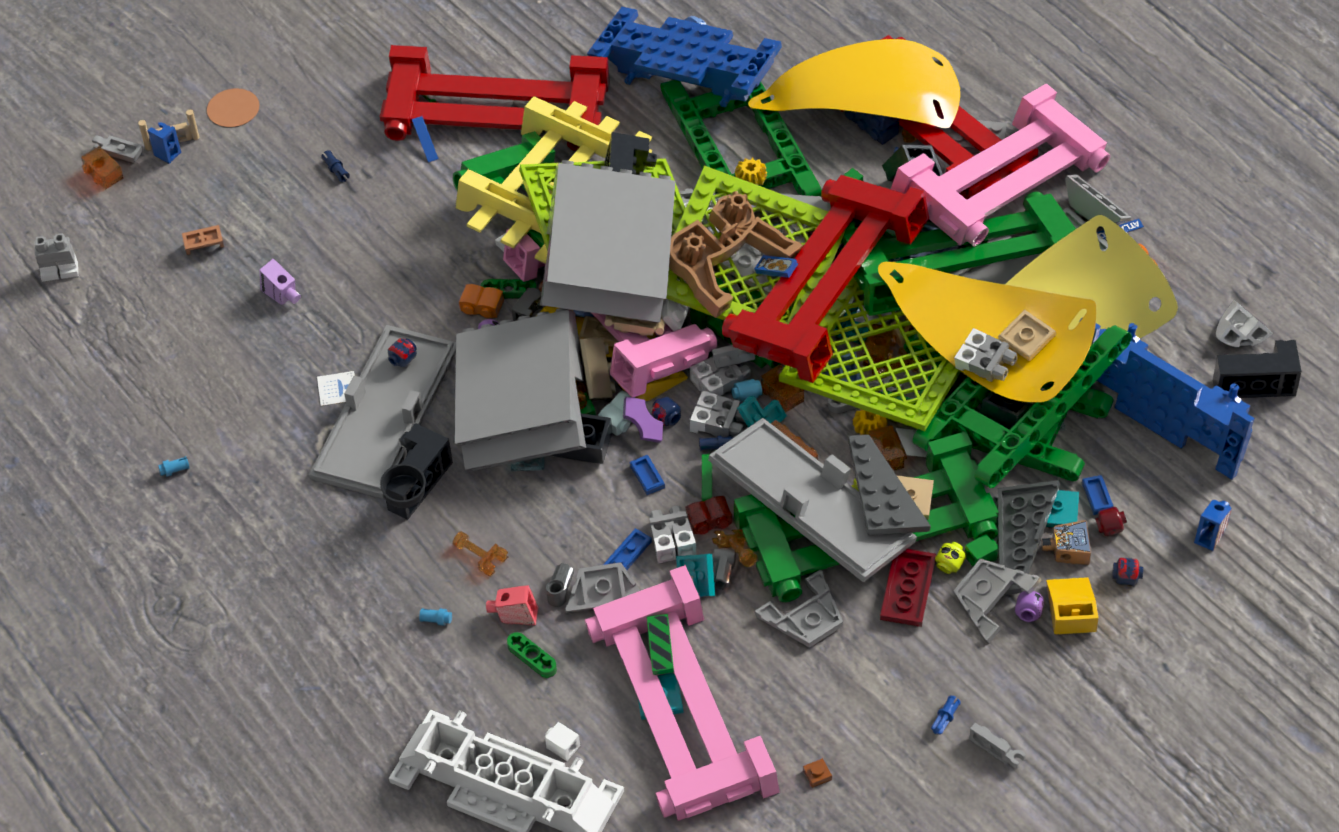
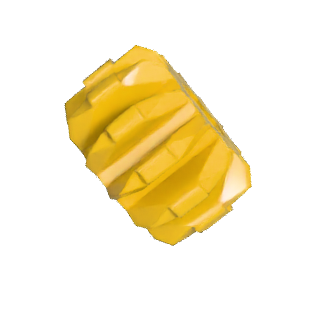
[735,157,767,185]
[853,409,887,438]

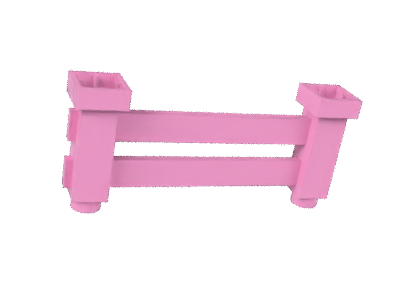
[891,84,1110,247]
[503,229,717,398]
[585,565,780,821]

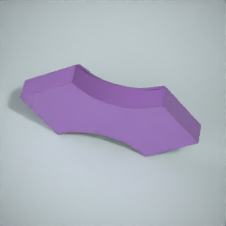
[623,397,663,443]

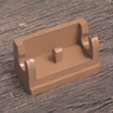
[182,225,224,255]

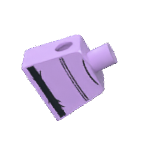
[259,259,301,305]

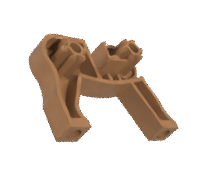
[669,191,803,318]

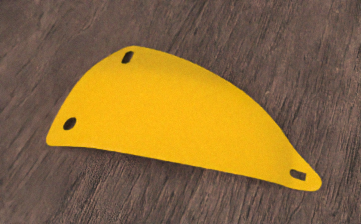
[748,39,960,128]
[878,262,1096,402]

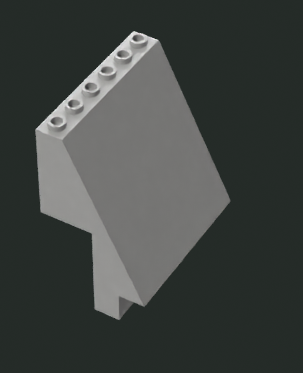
[540,160,675,322]
[455,308,586,472]

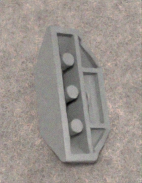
[1065,175,1132,224]

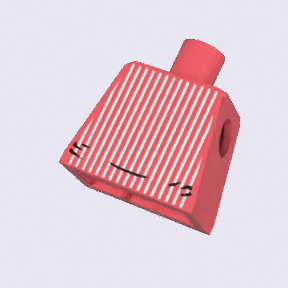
[486,585,538,625]

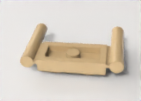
[138,110,200,151]
[604,313,665,336]

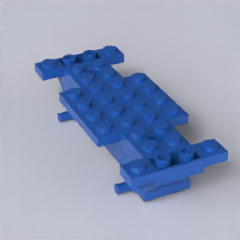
[587,7,782,107]
[1079,318,1255,480]

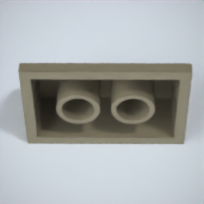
[579,338,616,402]

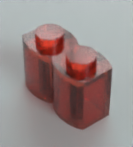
[685,496,732,534]

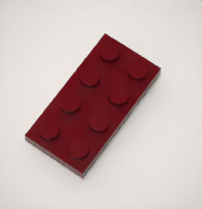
[880,549,936,627]

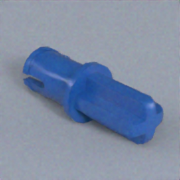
[931,695,961,735]

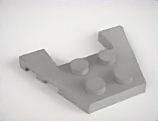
[954,559,1042,643]
[755,570,843,648]

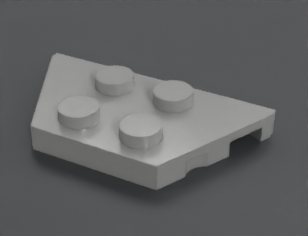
[566,562,640,614]

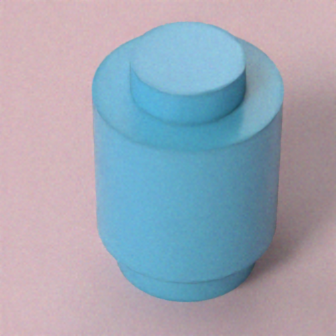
[731,379,762,402]

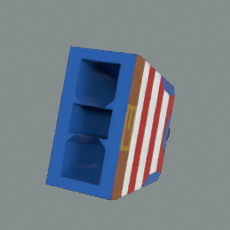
[1194,500,1232,551]

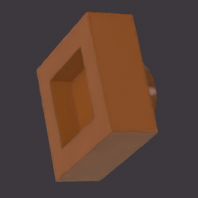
[803,758,832,788]

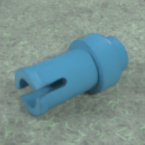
[158,456,190,477]
[419,608,452,626]

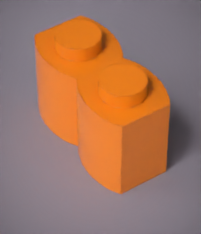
[459,284,504,318]

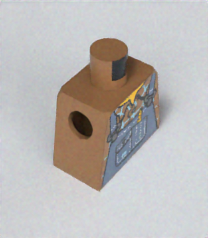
[1041,520,1091,565]

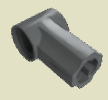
[713,548,736,590]
[546,563,574,607]

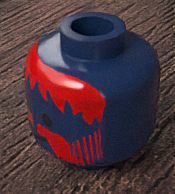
[387,338,417,367]
[652,397,681,426]
[1112,558,1143,586]

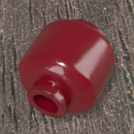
[1095,507,1127,536]

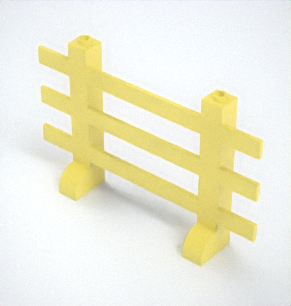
[456,97,652,264]

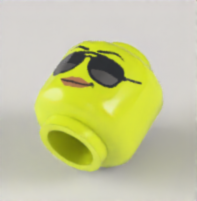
[935,542,966,574]

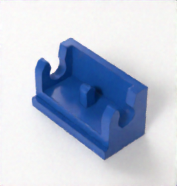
[147,122,181,164]

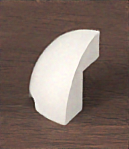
[1216,300,1273,347]

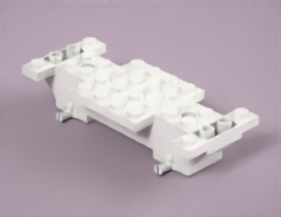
[389,710,624,832]

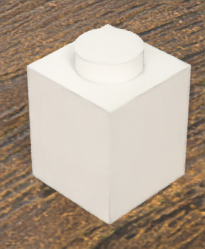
[545,722,580,761]

